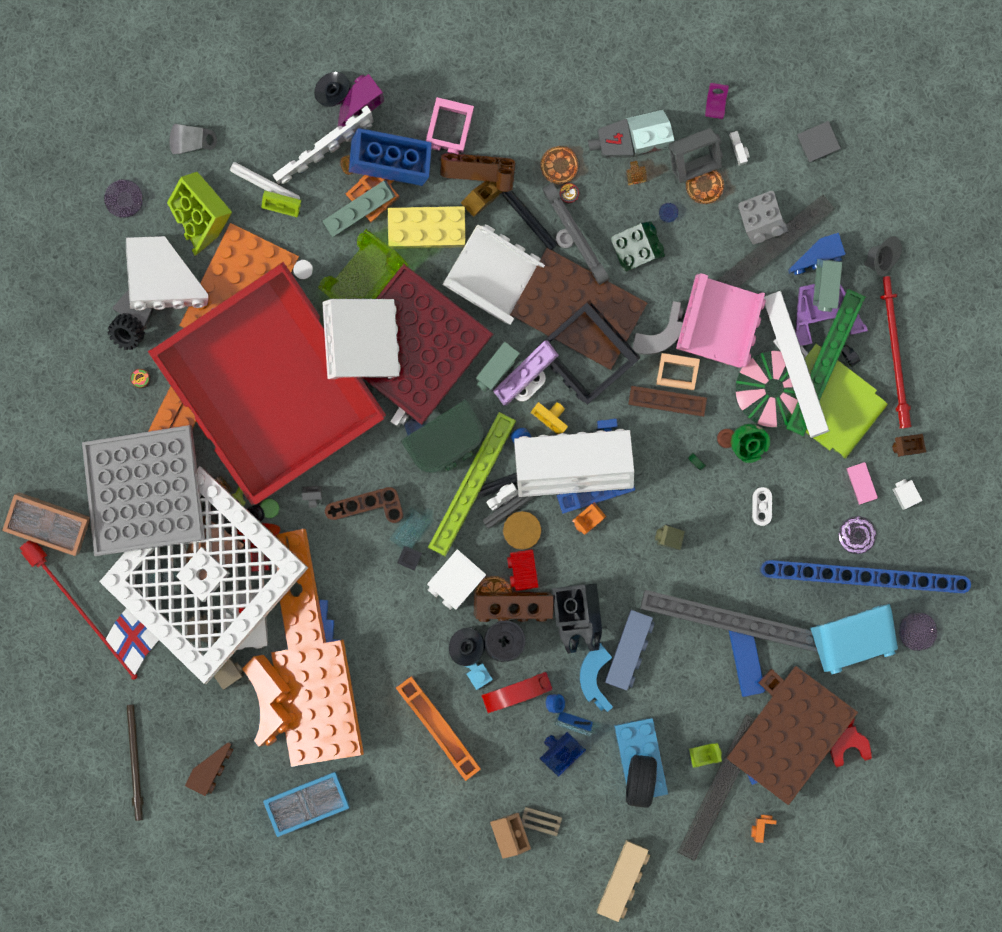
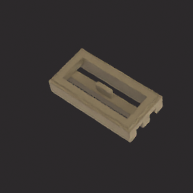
[521,807,562,836]

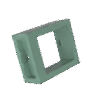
[813,259,842,312]
[476,341,520,392]

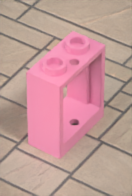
[426,97,474,154]

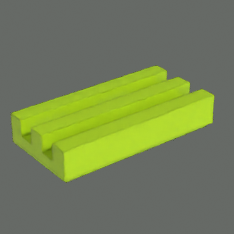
[261,191,302,217]

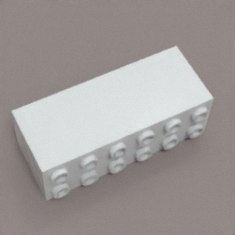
[514,429,634,497]

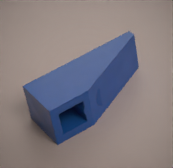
[788,233,845,276]

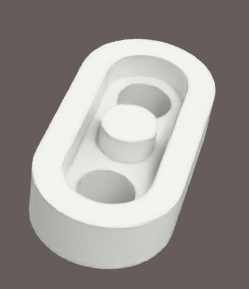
[515,371,546,402]
[752,487,772,526]

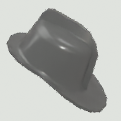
[864,236,902,276]

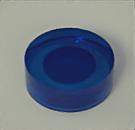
[659,203,678,223]

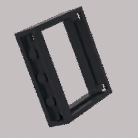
[536,300,640,405]

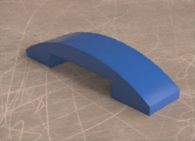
[556,488,635,514]

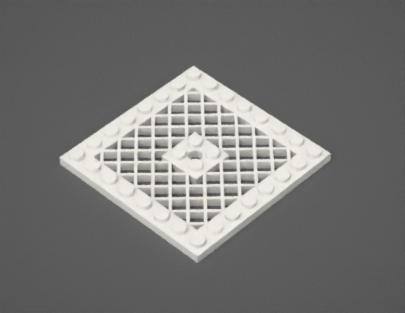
[99,466,308,684]

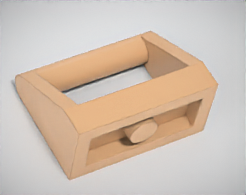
[656,353,700,390]

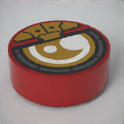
[560,183,579,203]

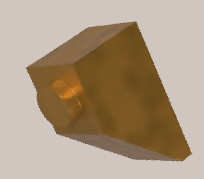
[461,181,504,217]

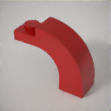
[481,672,553,713]

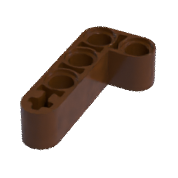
[440,153,515,192]
[325,487,403,523]

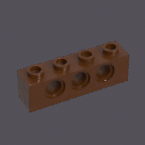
[474,592,553,622]

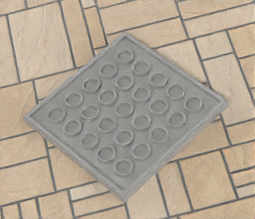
[82,425,205,556]

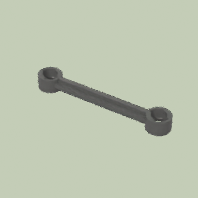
[542,183,610,285]

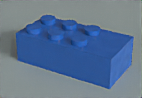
[349,128,432,186]

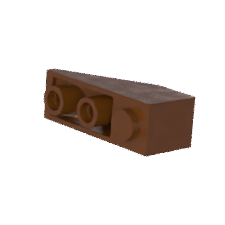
[185,742,234,796]

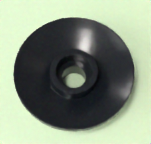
[314,72,350,107]
[449,628,485,666]

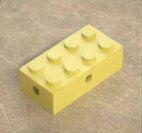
[388,206,465,249]

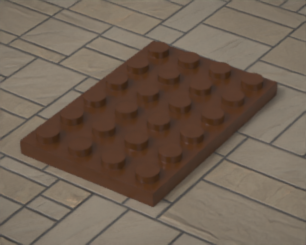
[510,248,647,370]
[726,666,858,805]

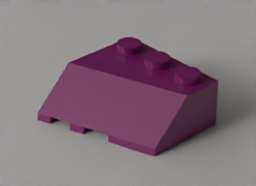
[338,74,385,127]

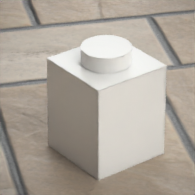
[892,479,922,510]

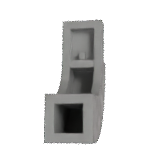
[633,301,683,355]

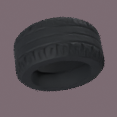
[626,755,657,808]

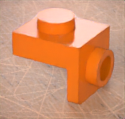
[573,502,607,535]
[751,815,777,843]

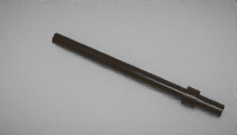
[127,705,144,821]

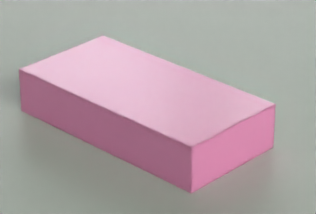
[847,462,878,505]

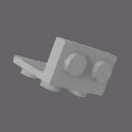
[738,191,788,245]

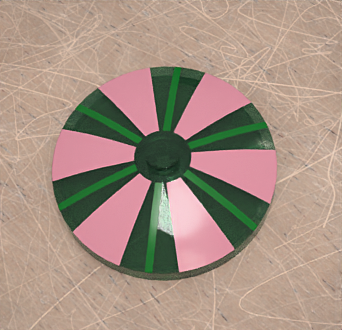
[736,351,798,428]

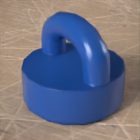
[511,428,532,443]
[546,694,565,713]

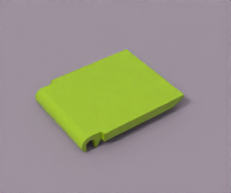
[774,344,888,459]

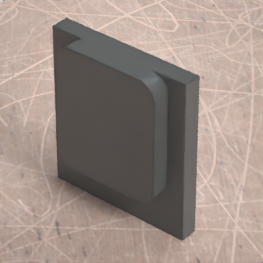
[797,121,841,163]

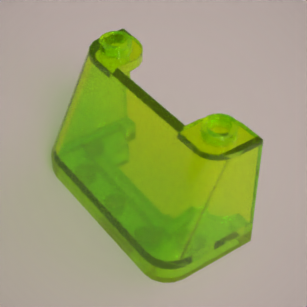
[317,229,409,299]

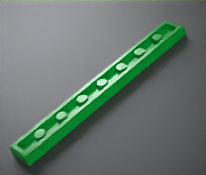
[786,289,865,436]

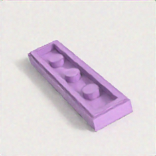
[493,341,559,406]

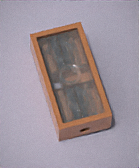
[2,492,90,556]

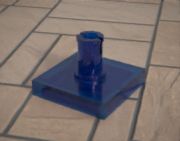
[540,732,586,777]

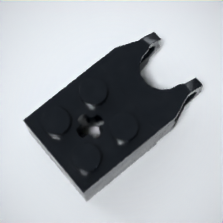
[552,583,602,654]

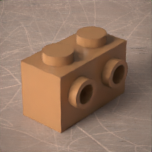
[490,813,531,859]

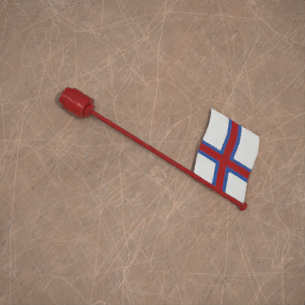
[20,540,159,680]

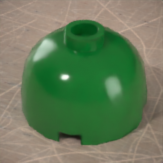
[731,424,770,463]

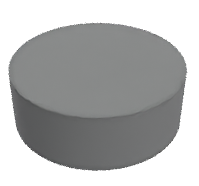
[556,229,574,249]

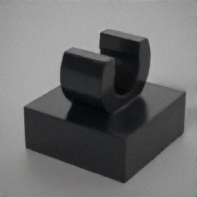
[397,546,422,571]

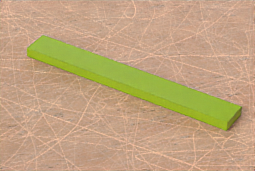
[428,412,516,557]

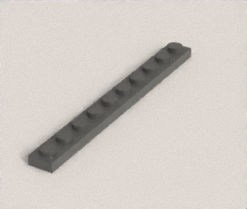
[640,590,818,653]

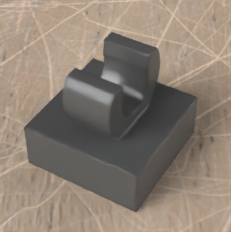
[302,486,322,508]

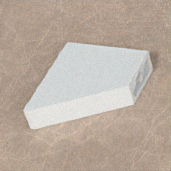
[126,236,208,310]

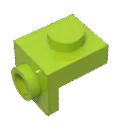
[689,743,722,768]

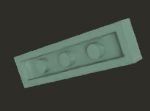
[323,180,396,237]

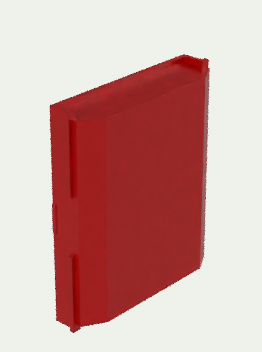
[148,262,386,505]

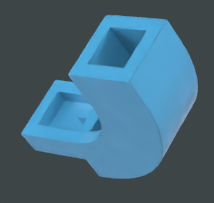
[580,643,613,712]

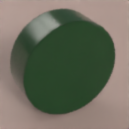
[688,453,706,471]

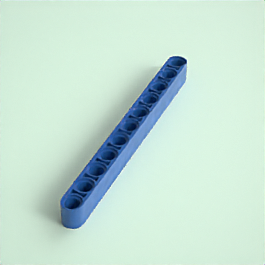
[760,560,971,593]

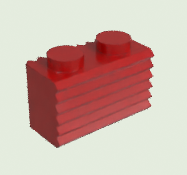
[507,549,539,591]

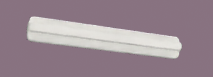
[230,162,300,199]

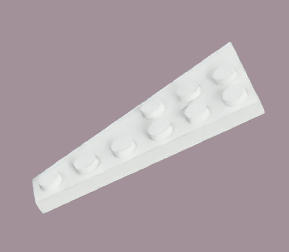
[273,106,374,184]

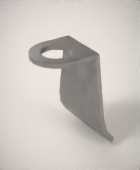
[169,124,217,154]

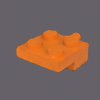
[346,175,399,223]

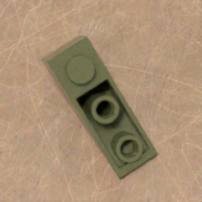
[655,525,685,550]

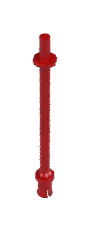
[880,276,912,429]

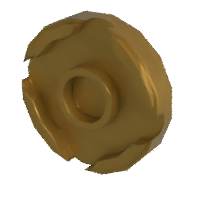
[503,511,541,550]

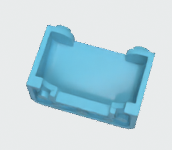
[811,604,898,674]

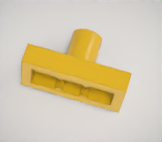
[530,402,568,435]

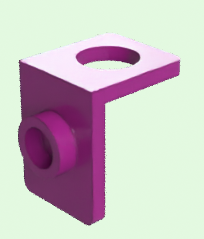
[705,83,729,119]

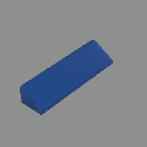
[729,631,765,697]

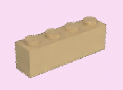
[597,840,650,922]

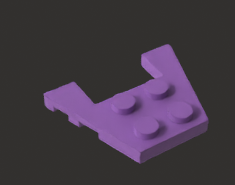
[795,284,868,346]

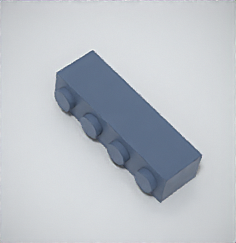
[605,610,655,690]

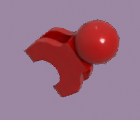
[830,718,872,768]

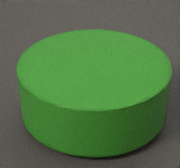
[260,499,279,518]

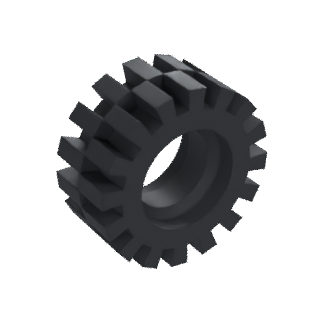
[108,313,145,350]

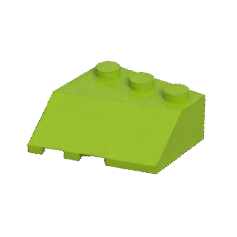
[167,172,232,256]

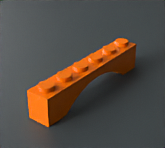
[396,676,481,781]

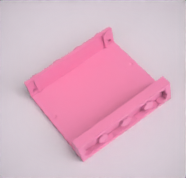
[676,273,766,368]

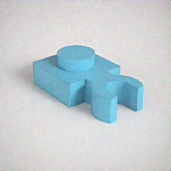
[465,663,493,690]

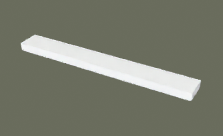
[764,291,830,438]

